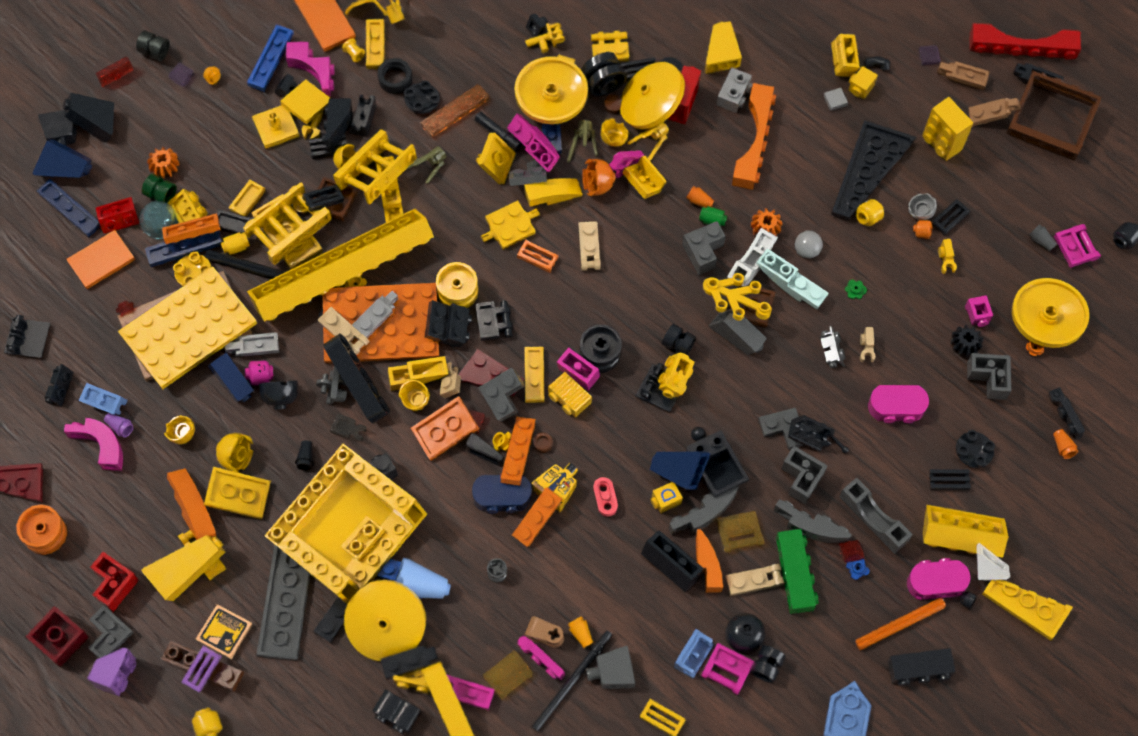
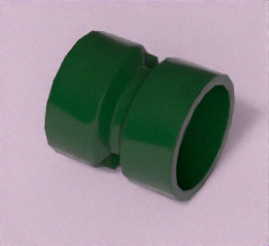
[141,173,177,206]

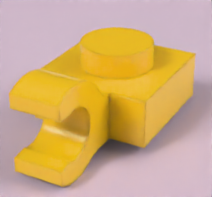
[938,239,957,274]

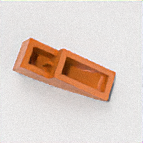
[696,529,723,593]

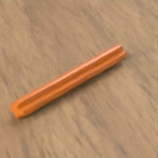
[855,598,946,650]

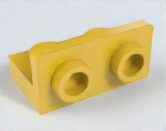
[167,189,208,223]

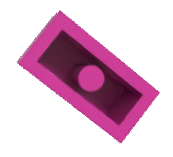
[557,347,600,391]

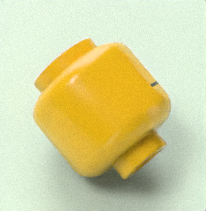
[856,199,884,226]
[192,708,222,736]

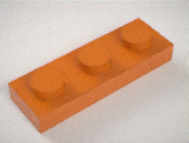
[162,213,221,244]
[512,487,563,547]

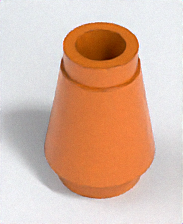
[686,186,715,208]
[1053,429,1078,459]

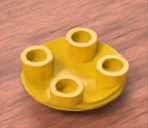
[173,252,211,286]

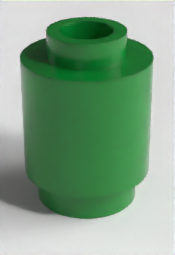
[699,206,728,227]

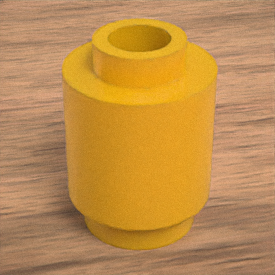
[221,232,250,255]

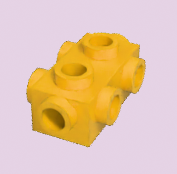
[658,353,695,399]

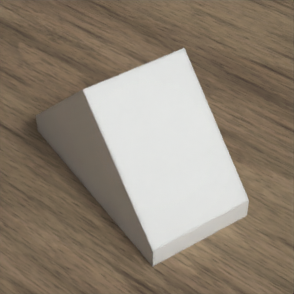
[977,543,1010,580]

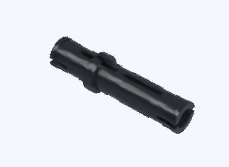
[474,112,522,152]

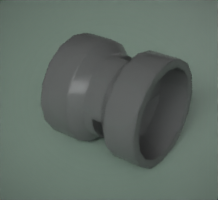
[487,558,507,583]

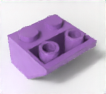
[88,648,136,696]

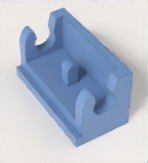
[79,383,127,415]
[674,629,714,679]

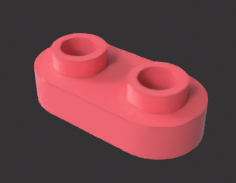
[593,477,618,517]

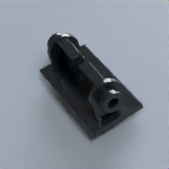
[44,364,74,407]

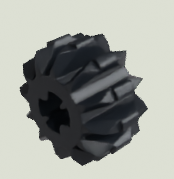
[950,324,984,358]

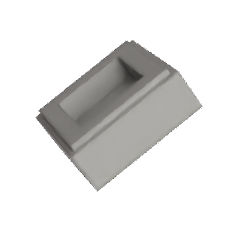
[824,88,848,111]

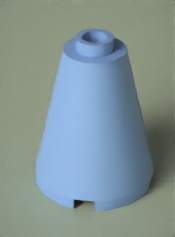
[396,558,451,599]

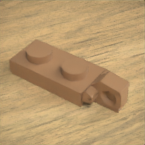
[937,61,990,90]
[969,98,1021,126]

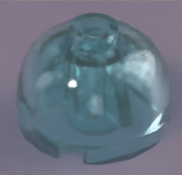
[139,201,178,239]

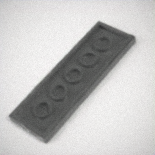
[256,544,311,661]

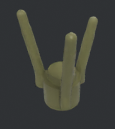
[567,120,598,163]
[406,146,446,184]

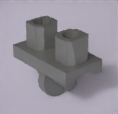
[316,366,347,405]

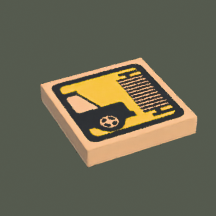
[196,604,253,659]

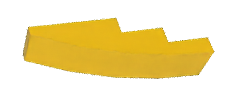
[376,156,403,222]

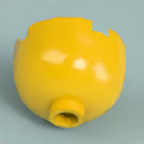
[216,433,253,473]

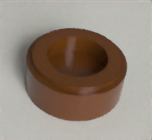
[605,95,622,114]
[533,432,553,453]

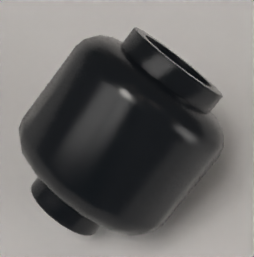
[1113,222,1138,249]

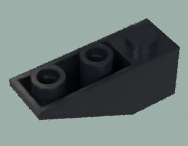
[322,98,353,152]

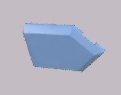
[823,681,871,736]

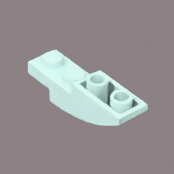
[756,248,828,309]

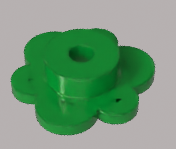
[845,280,867,299]

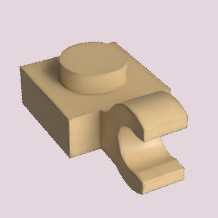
[860,327,875,362]
[440,362,461,398]

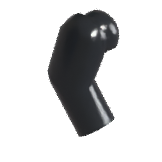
[864,56,891,71]

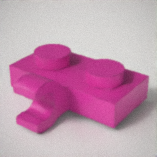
[609,151,645,178]

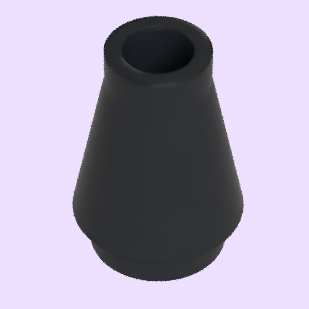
[295,440,314,471]

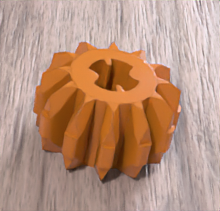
[147,147,180,179]
[751,208,783,236]

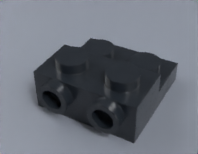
[425,300,472,348]

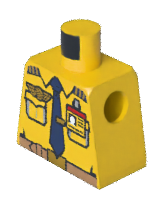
[531,463,578,512]

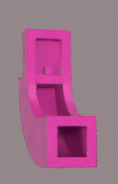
[64,418,123,471]

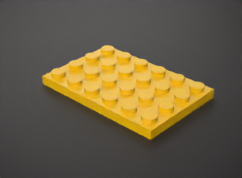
[118,267,257,390]

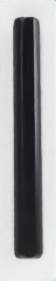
[205,250,286,279]

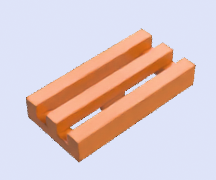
[517,240,559,273]

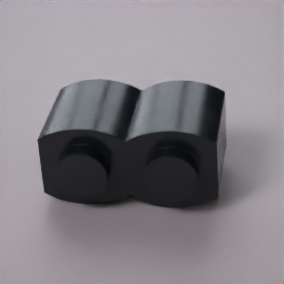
[372,690,422,734]

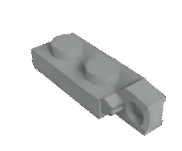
[352,291,399,338]
[225,332,279,357]

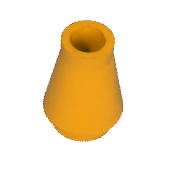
[568,616,594,648]

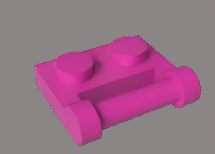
[1054,224,1101,268]
[701,643,754,695]

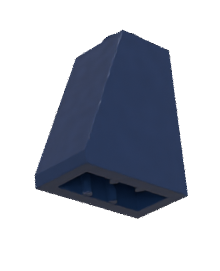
[32,139,92,178]
[207,353,254,403]
[649,452,711,490]

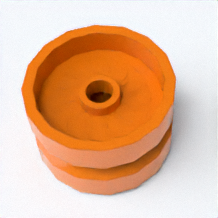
[16,505,67,555]

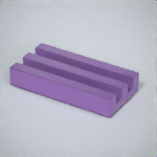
[182,646,222,692]

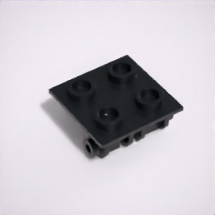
[4,315,50,358]
[635,363,678,413]

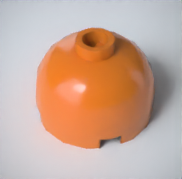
[582,159,616,196]

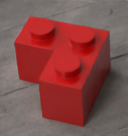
[90,552,139,612]

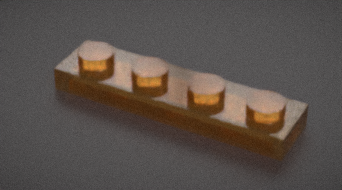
[420,84,489,138]

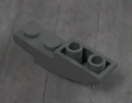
[668,486,739,535]
[774,499,852,544]

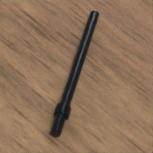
[532,630,612,731]

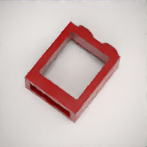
[668,65,701,125]

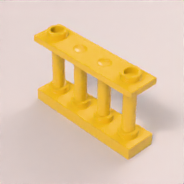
[333,130,417,204]
[243,182,332,265]

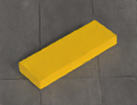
[366,19,385,69]
[525,347,544,403]

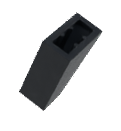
[63,92,114,142]

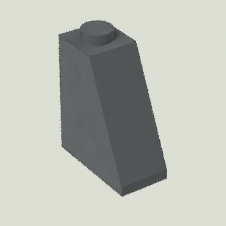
[708,309,767,355]

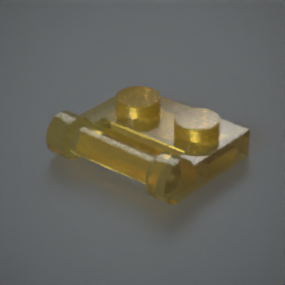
[717,511,764,553]

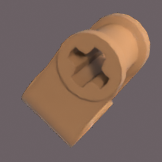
[524,616,564,648]

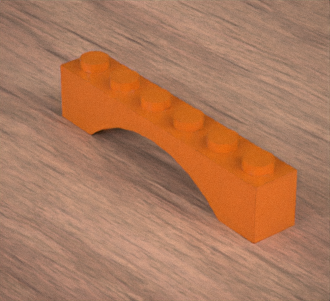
[731,83,776,190]

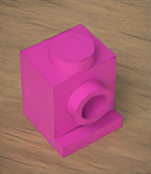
[965,295,993,327]

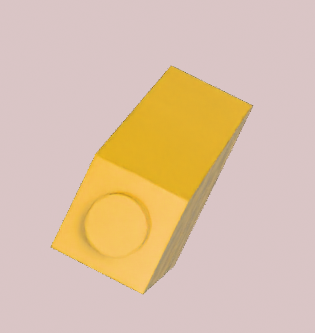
[705,21,742,74]

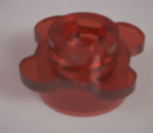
[115,301,134,316]

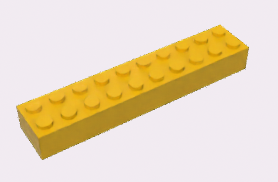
[247,208,434,322]

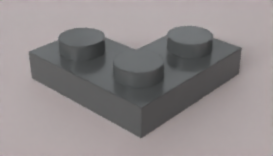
[509,160,547,186]
[758,407,805,450]
[88,605,133,658]

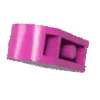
[868,385,929,423]
[907,558,970,600]

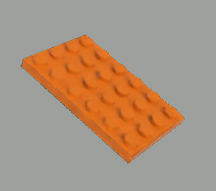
[323,283,439,363]

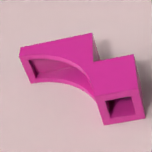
[286,42,334,98]

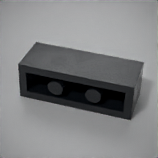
[641,530,704,593]
[887,648,956,686]

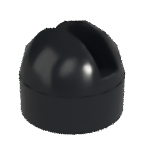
[960,592,977,610]

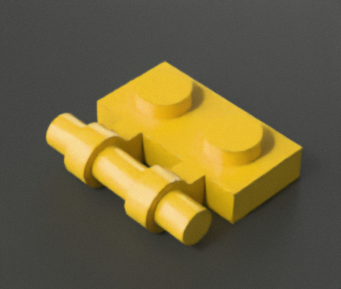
[591,31,629,62]

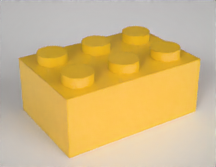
[922,97,973,161]

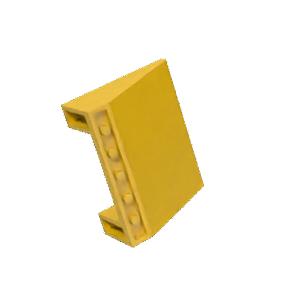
[265,444,427,605]

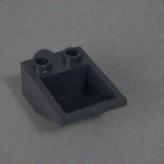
[686,427,749,497]

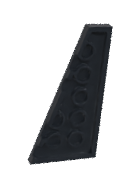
[831,120,917,221]

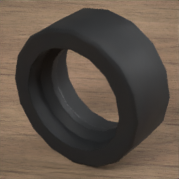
[377,58,413,94]

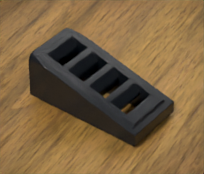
[466,432,503,467]

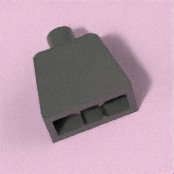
[586,646,635,689]

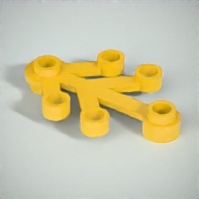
[703,273,772,321]

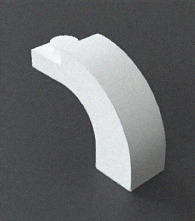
[727,228,778,287]

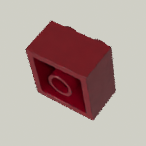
[25,606,89,668]

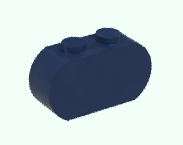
[472,475,532,514]

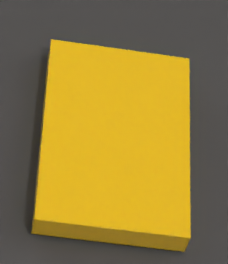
[203,467,271,520]

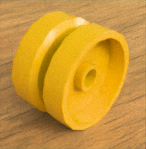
[436,262,478,308]

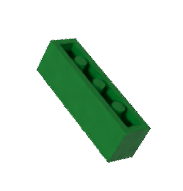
[776,529,818,614]

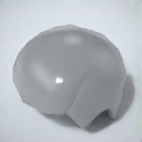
[909,193,937,220]
[795,231,823,259]

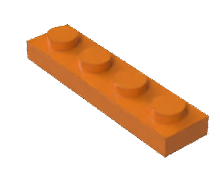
[501,417,536,486]

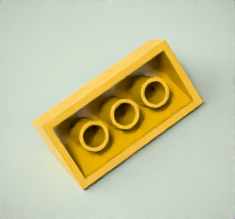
[923,505,1008,558]

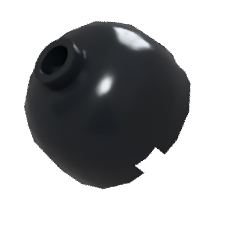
[259,380,298,410]
[725,613,766,655]

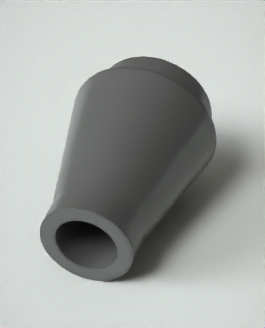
[1029,224,1057,251]

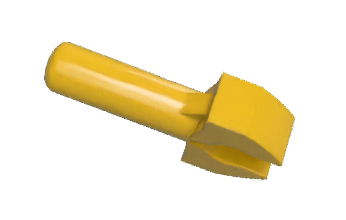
[302,111,324,140]

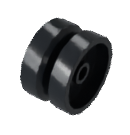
[581,52,627,97]
[580,324,622,373]

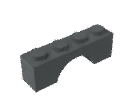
[839,478,913,554]

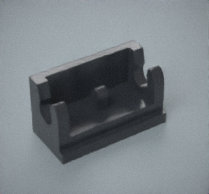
[350,94,377,137]
[788,415,835,452]

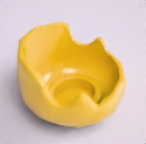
[601,118,628,147]
[333,144,357,169]
[399,379,430,411]
[164,415,195,445]

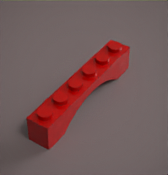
[970,23,1081,59]

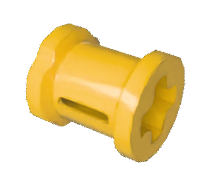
[342,38,366,63]

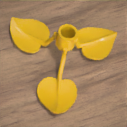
[345,0,404,24]

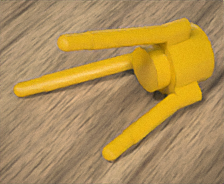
[627,122,669,161]

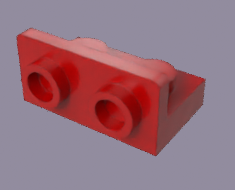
[96,197,139,234]

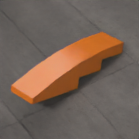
[167,468,216,540]

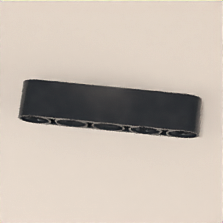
[323,333,390,424]

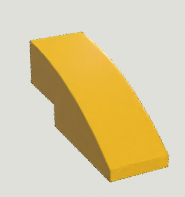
[524,178,583,207]
[388,356,448,391]

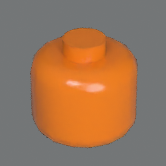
[913,220,933,239]

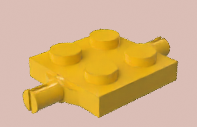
[481,200,540,249]

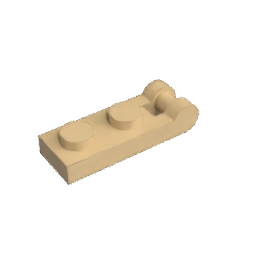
[579,222,600,271]
[318,307,370,355]
[725,564,785,596]

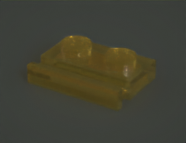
[483,650,533,700]

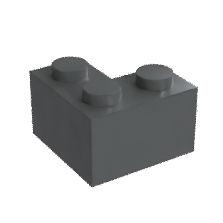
[682,221,726,275]
[967,353,1011,400]
[479,367,525,422]
[781,446,828,504]

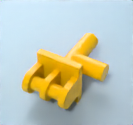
[525,23,565,53]

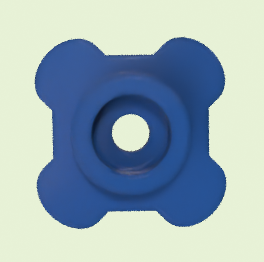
[846,557,870,580]

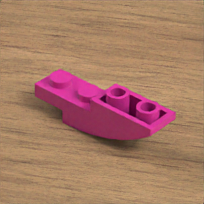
[507,114,560,172]

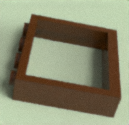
[1006,71,1102,161]

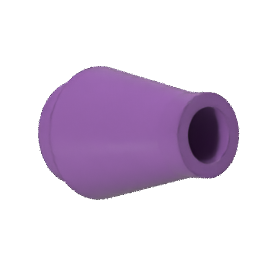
[104,413,133,437]

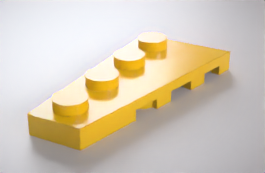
[982,580,1073,641]

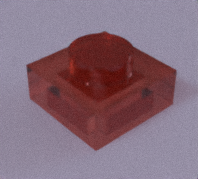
[839,540,864,563]

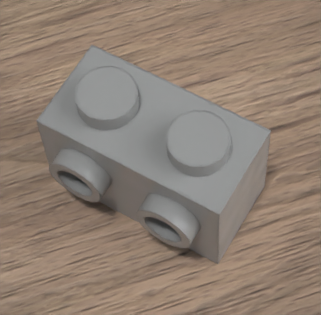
[717,68,753,113]

